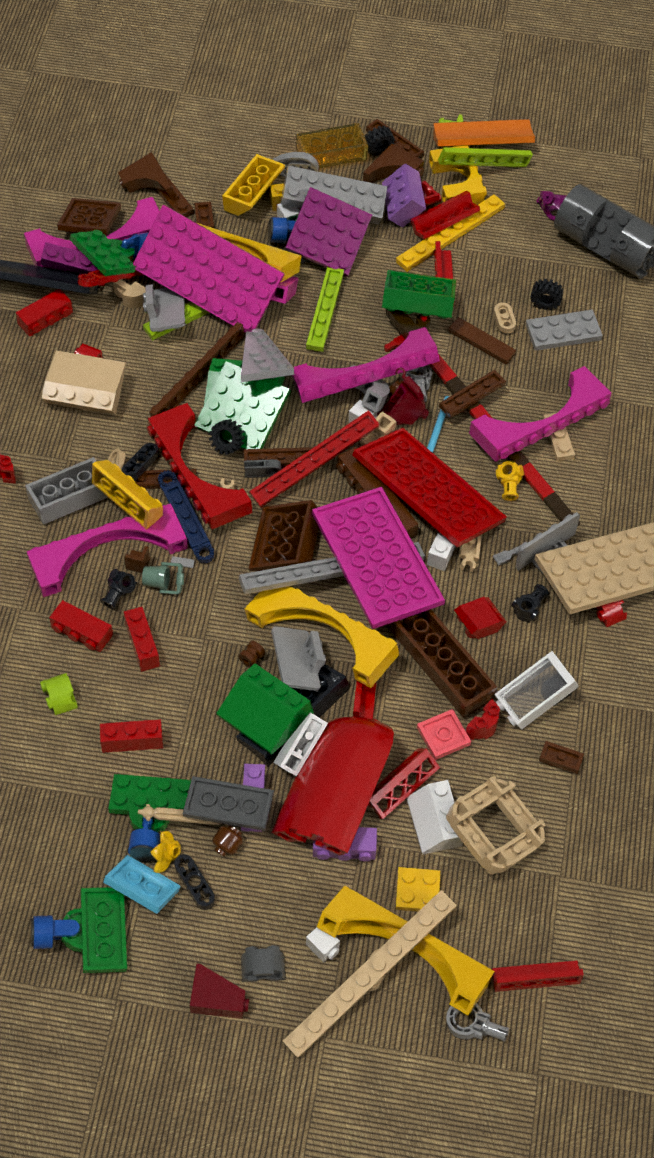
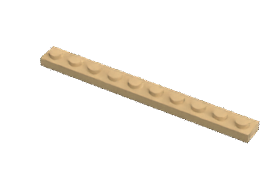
[283,890,457,1058]

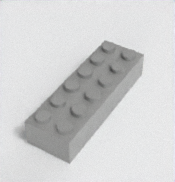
[281,166,387,225]

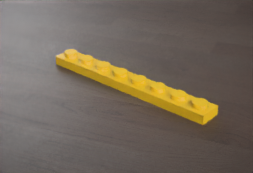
[396,194,505,272]

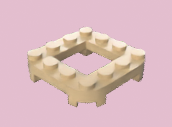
[446,776,546,875]

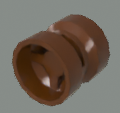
[238,640,265,668]

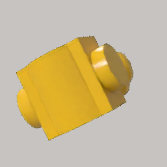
[496,461,524,501]

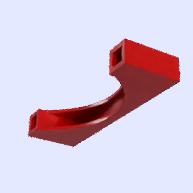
[147,403,252,530]

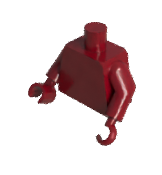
[377,367,429,425]

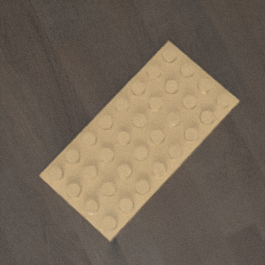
[534,522,654,615]

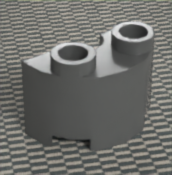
[241,945,285,982]

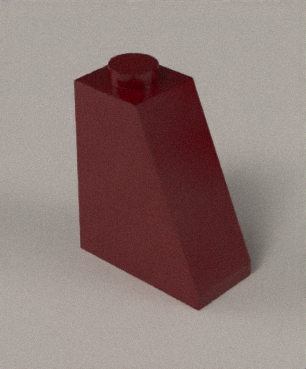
[190,963,249,1019]

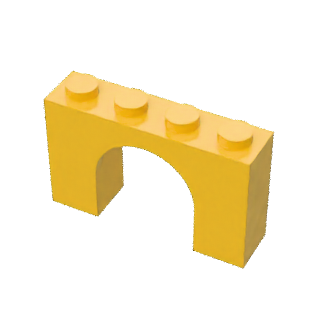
[429,145,487,204]

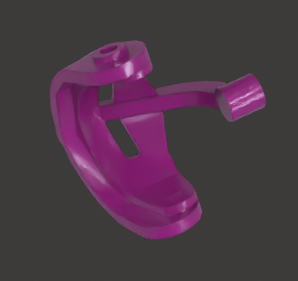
[536,191,566,220]

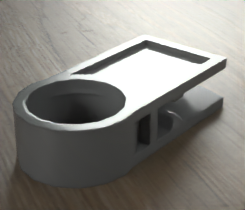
[244,459,282,478]

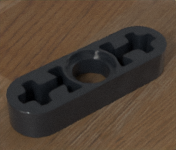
[122,443,159,481]
[174,854,215,910]

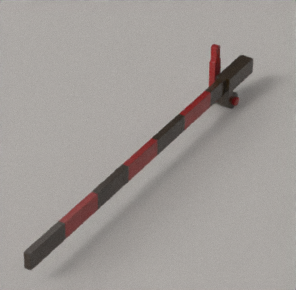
[384,310,580,526]

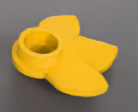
[150,831,181,873]

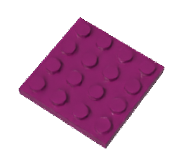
[285,187,372,277]

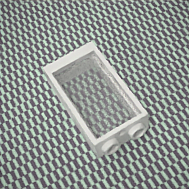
[495,651,579,730]

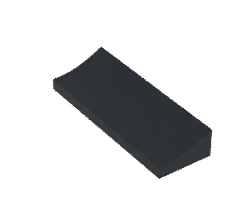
[0,260,99,294]
[236,664,350,767]

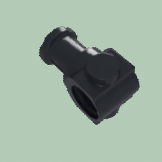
[100,569,137,610]
[511,584,550,623]

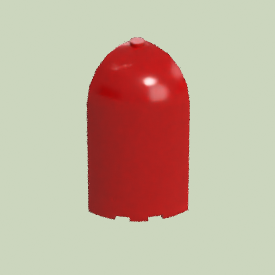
[271,716,394,856]

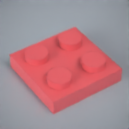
[417,709,471,760]

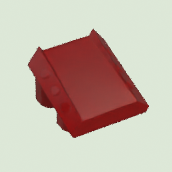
[454,597,507,639]

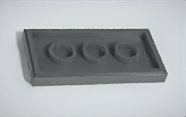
[183,776,274,831]

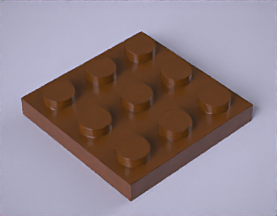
[57,198,121,235]

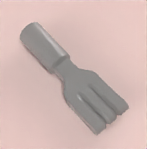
[493,545,521,566]

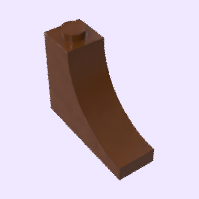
[363,144,424,183]
[118,152,177,199]

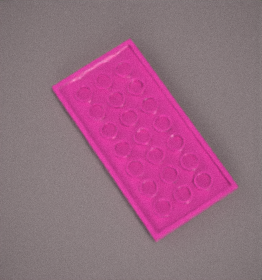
[133,205,285,333]
[312,487,445,629]

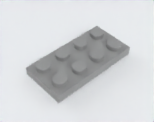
[525,310,603,351]

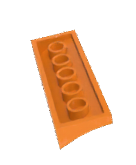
[433,119,535,146]

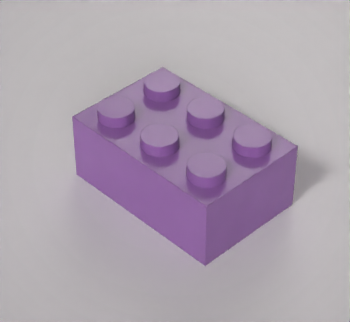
[382,164,426,228]

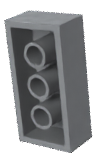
[25,457,108,524]

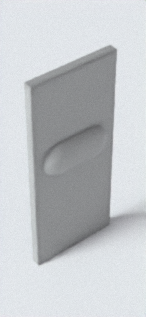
[171,556,194,568]

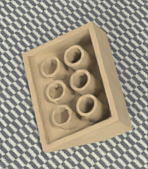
[41,350,126,415]

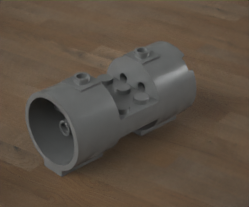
[554,184,654,279]

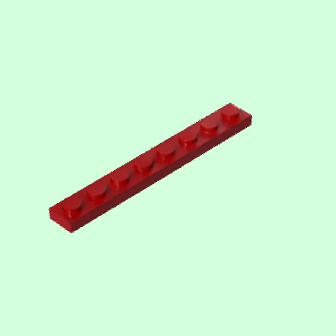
[249,410,380,508]

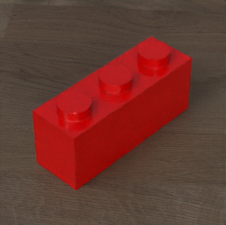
[15,289,73,337]
[49,600,113,653]
[124,607,160,672]
[100,719,163,753]

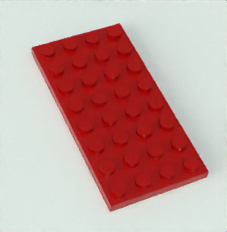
[352,428,507,548]

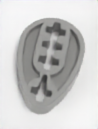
[273,152,319,177]

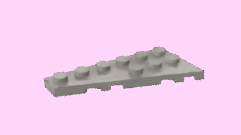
[241,329,294,382]

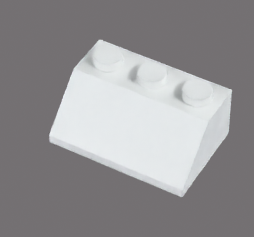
[407,780,463,854]

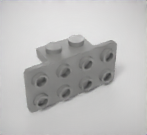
[143,284,185,332]
[515,512,580,575]
[271,626,326,691]

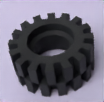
[363,126,395,156]
[530,279,564,310]
[209,419,245,455]

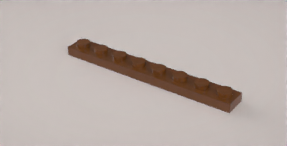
[149,322,245,417]

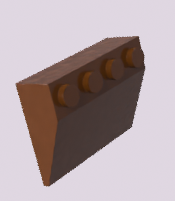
[248,500,319,572]

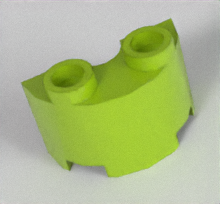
[40,673,78,715]

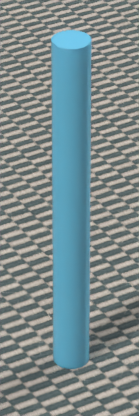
[427,396,449,453]

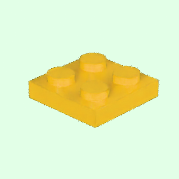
[395,867,440,912]

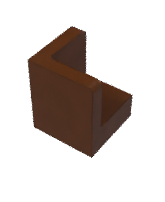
[124,546,150,573]

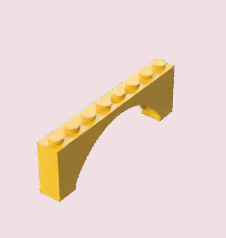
[197,223,301,283]
[244,586,399,688]
[317,886,495,1016]

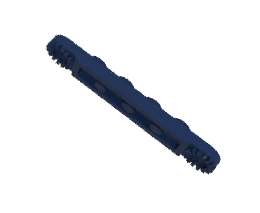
[158,470,214,563]

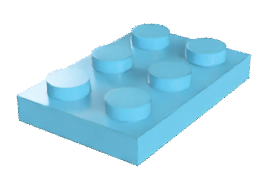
[103,855,180,914]

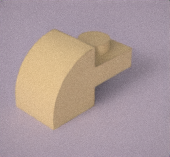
[113,280,146,308]
[360,412,396,446]

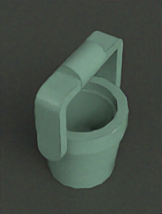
[142,562,184,594]

